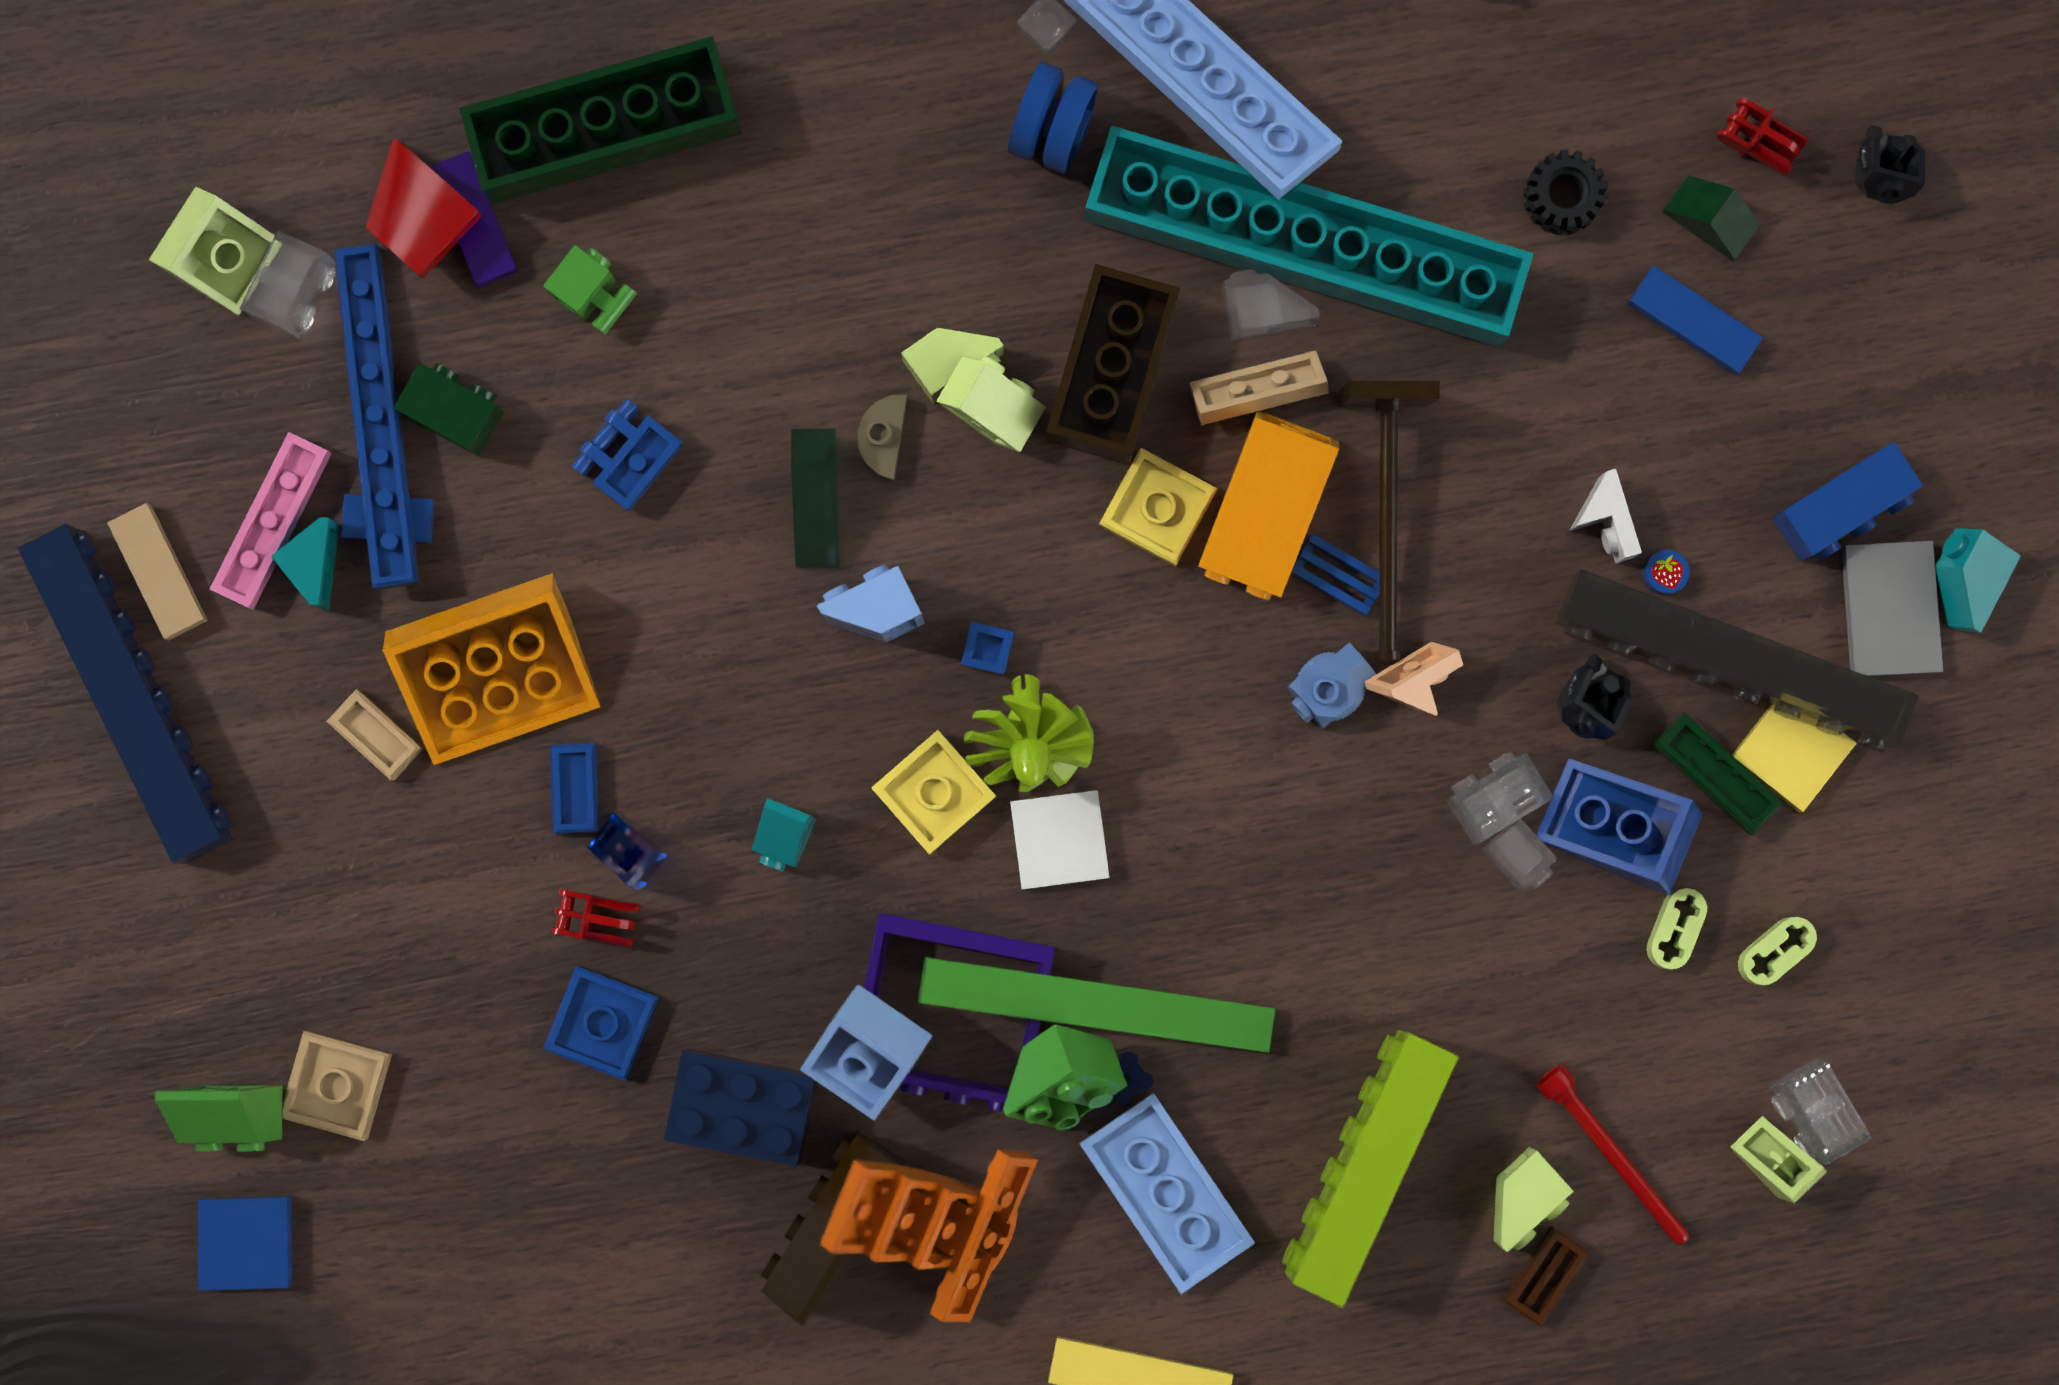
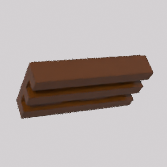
[1502,1226,1591,1328]

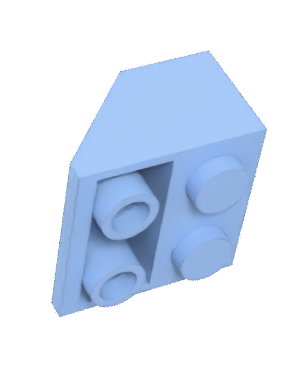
[817,564,925,643]

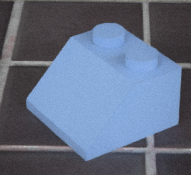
[800,984,933,1121]

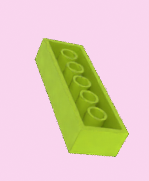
[1282,1029,1459,1308]

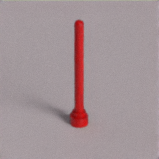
[1536,1064,1689,1245]

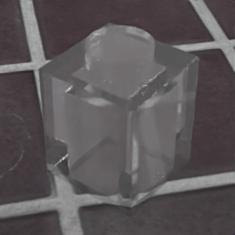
[1482,819,1558,890]

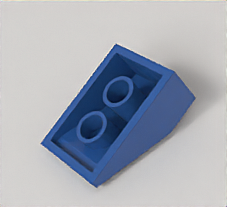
[1535,758,1703,895]

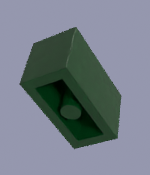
[393,362,504,457]

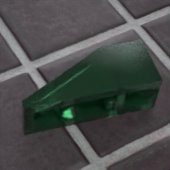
[791,428,840,568]

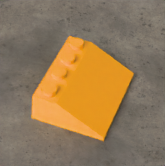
[383,573,600,765]

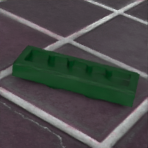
[1652,712,1783,836]

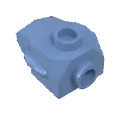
[1286,642,1376,730]

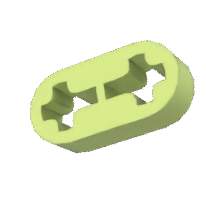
[1646,888,1707,970]
[1738,917,1817,985]

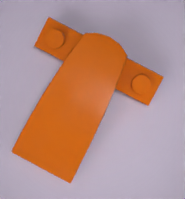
[820,1149,1039,1322]

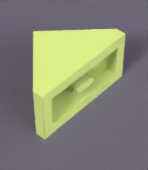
[1730,1116,1826,1203]

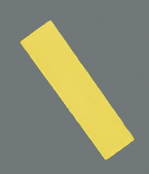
[1048,1336,1233,1385]

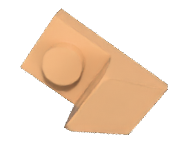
[1364,642,1463,716]

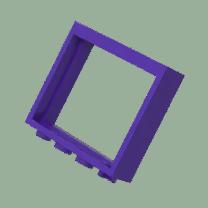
[864,913,1055,1111]

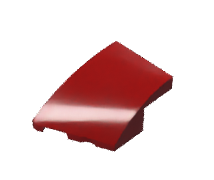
[366,139,482,279]

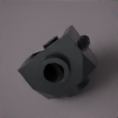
[1855,125,1925,204]
[1557,654,1633,740]

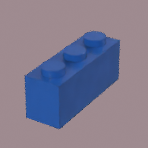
[1772,442,1923,562]

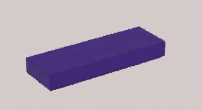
[429,151,519,288]

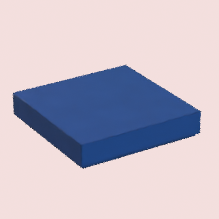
[543,966,660,1081]
[198,1196,292,1291]

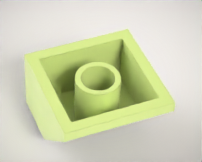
[149,187,285,315]

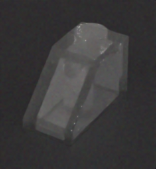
[1221,270,1320,341]

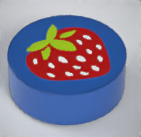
[1642,550,1690,595]

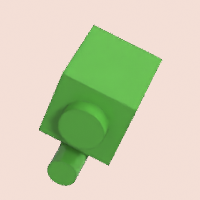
[543,245,637,335]

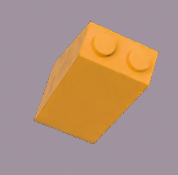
[1198,411,1339,600]

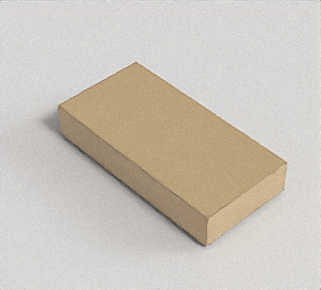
[326,689,424,781]

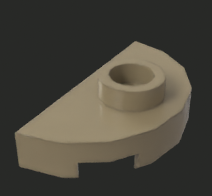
[857,394,908,482]

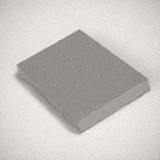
[1841,541,1943,677]

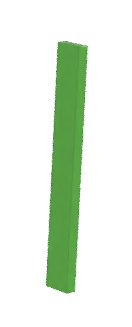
[918,957,1275,1053]

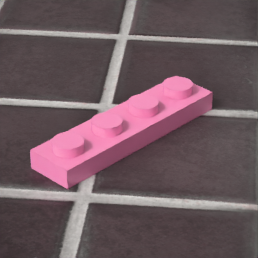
[210,432,332,610]

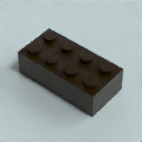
[1046,264,1180,465]

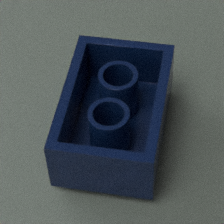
[664,1048,817,1167]

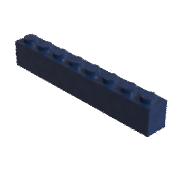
[18,524,233,864]

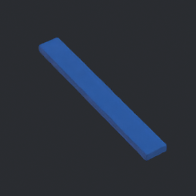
[334,244,420,590]

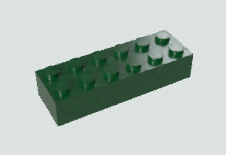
[459,36,742,205]

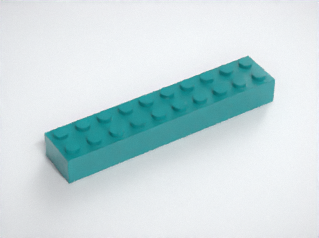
[1084,125,1534,348]

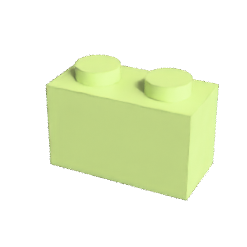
[936,356,1046,452]

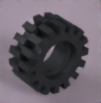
[1523,149,1608,235]

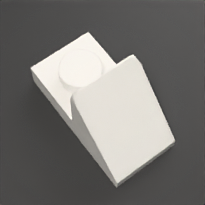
[1570,469,1642,563]

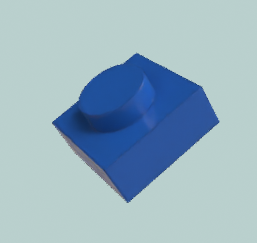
[961,622,1014,676]

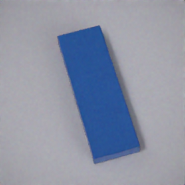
[1627,265,1763,376]

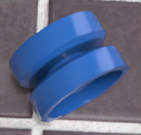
[1008,61,1099,174]

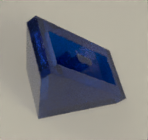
[587,813,669,890]

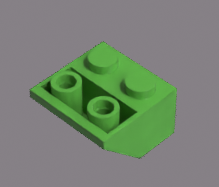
[1003,1024,1128,1130]

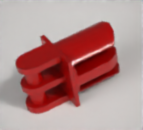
[1717,98,1809,176]
[551,889,641,948]

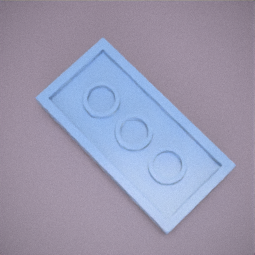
[1079,1092,1255,1294]

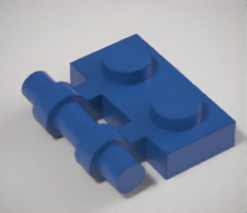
[571,399,684,512]

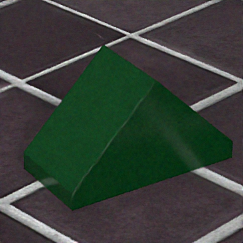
[1662,175,1760,262]

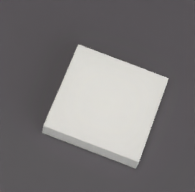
[1010,790,1110,890]

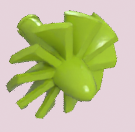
[964,674,1094,792]

